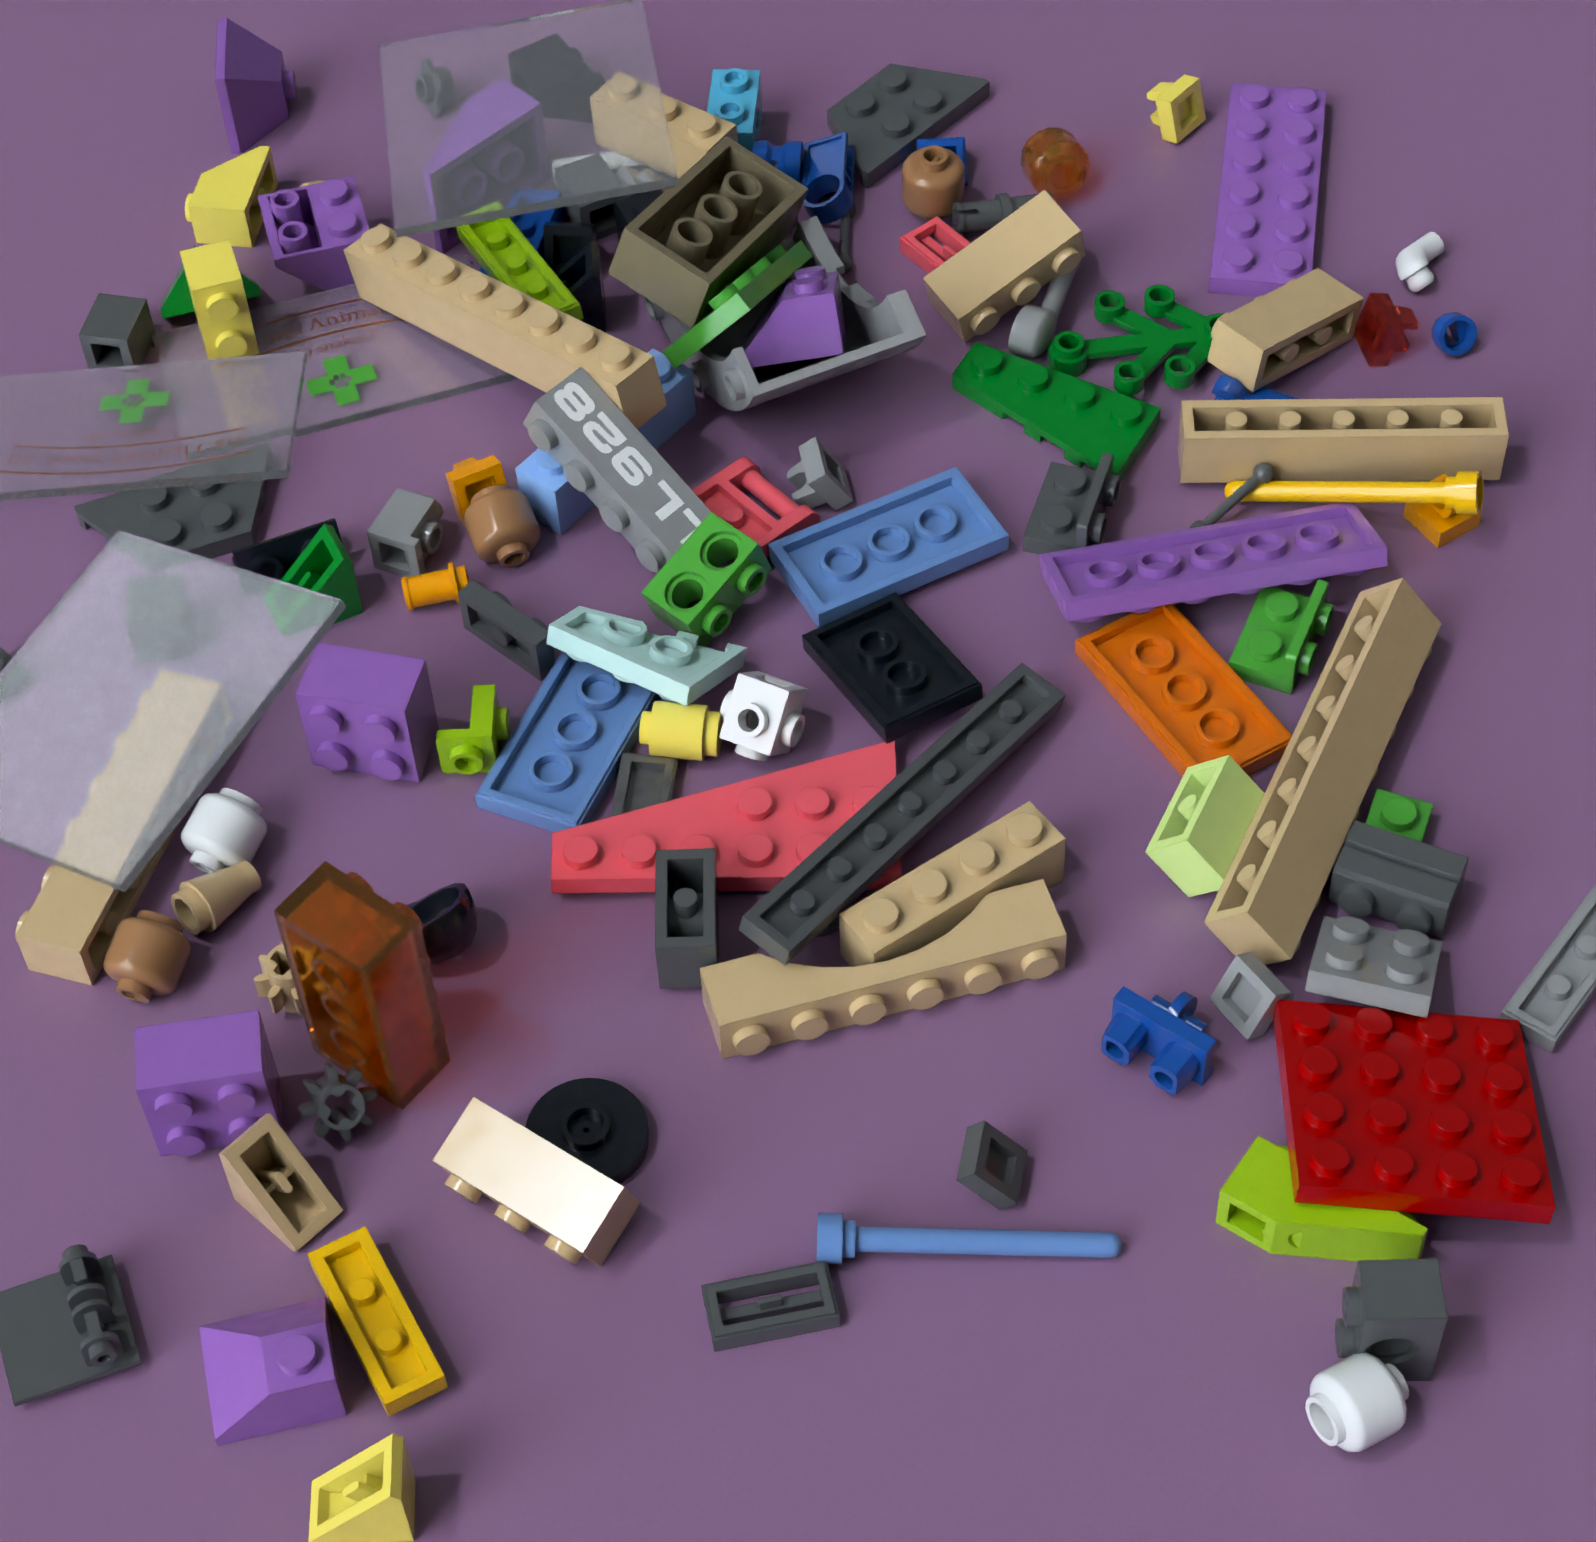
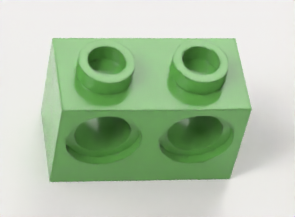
[641,512,772,647]

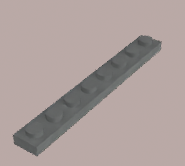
[739,663,1066,965]

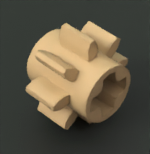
[253,940,331,1015]

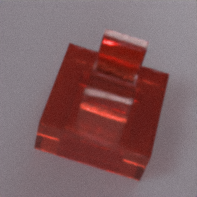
[1354,293,1419,366]

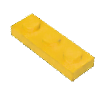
[307,1226,448,1417]

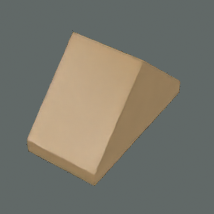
[219,1113,344,1251]

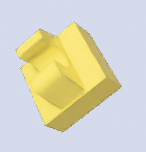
[1147,74,1206,144]

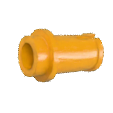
[401,562,470,611]

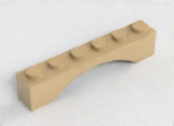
[700,879,1067,1059]

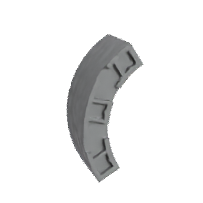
[644,216,926,411]

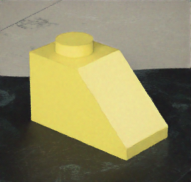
[185,146,278,248]

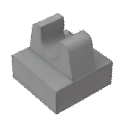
[787,436,853,511]
[1209,952,1294,1040]

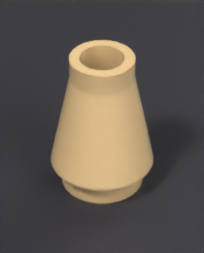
[171,860,262,935]

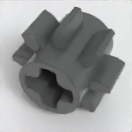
[298,1062,378,1141]

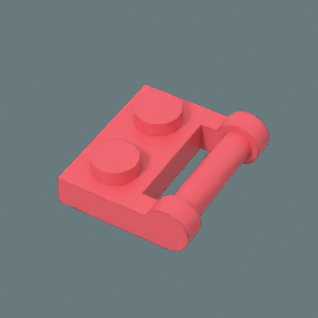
[692,457,820,560]

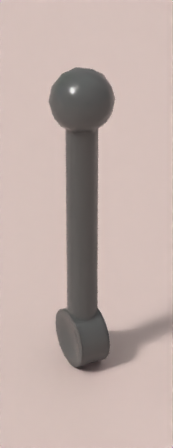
[839,202,856,274]
[1189,463,1274,528]

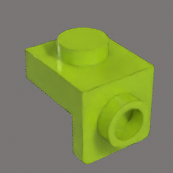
[436,684,510,775]

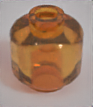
[1020,127,1090,199]

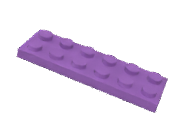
[1209,83,1327,297]
[1039,503,1388,623]

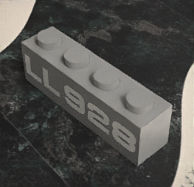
[523,366,711,574]

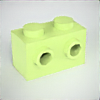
[1145,755,1265,898]

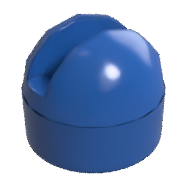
[1432,312,1477,356]

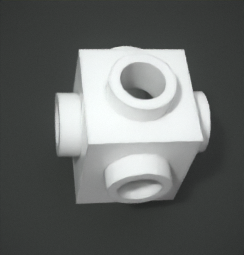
[719,671,808,761]

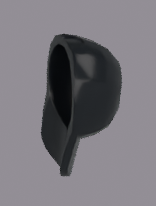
[359,883,477,964]

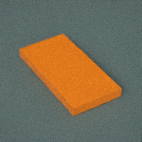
[1074,604,1292,777]

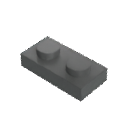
[458,580,555,681]

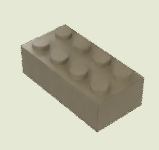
[608,136,809,328]

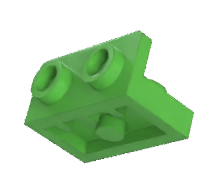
[1228,579,1334,694]

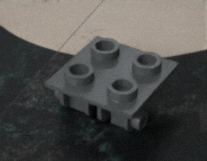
[0,1244,142,1407]

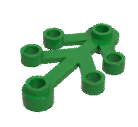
[1048,284,1223,395]

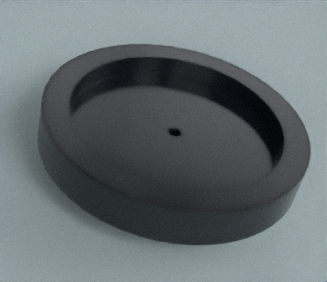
[525,1078,649,1184]

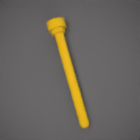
[1224,471,1484,515]

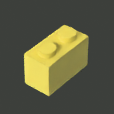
[179,239,259,365]

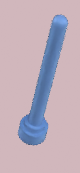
[816,1212,1122,1264]

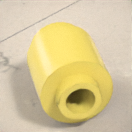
[639,701,723,761]

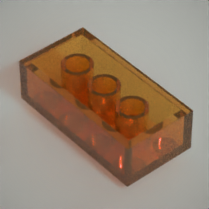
[274,861,450,1110]

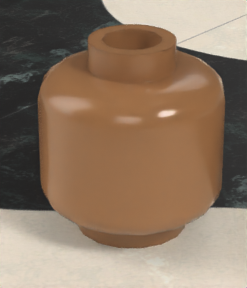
[902,145,965,220]
[463,485,541,568]
[103,910,191,1003]

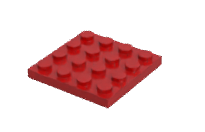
[1273,999,1556,1224]

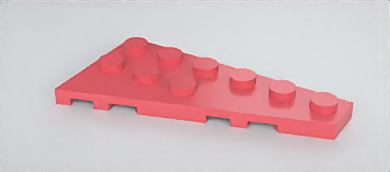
[551,740,902,893]

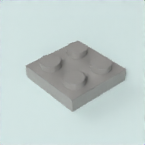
[1305,916,1442,1018]

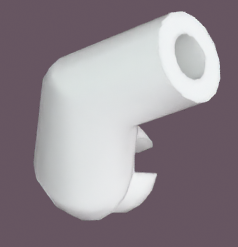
[1395,232,1444,292]

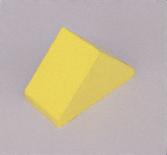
[308,1433,416,1542]

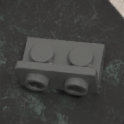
[1023,452,1121,554]

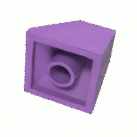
[215,18,297,154]
[199,1297,347,1446]

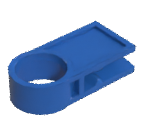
[802,132,856,224]

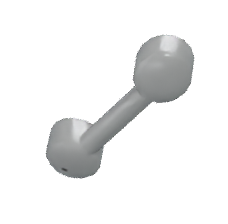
[1008,227,1082,358]

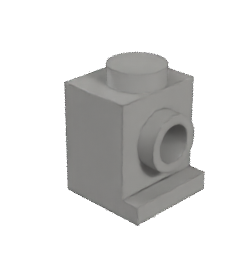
[367,488,443,577]

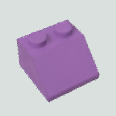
[743,266,847,368]

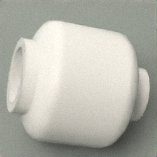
[180,788,267,874]
[1305,1353,1409,1452]

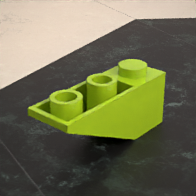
[1215,1135,1428,1262]

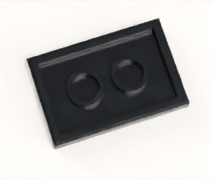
[802,592,983,744]

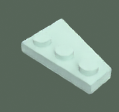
[546,606,747,706]

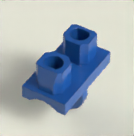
[1101,986,1217,1096]

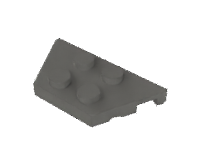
[827,63,990,188]
[74,447,274,577]

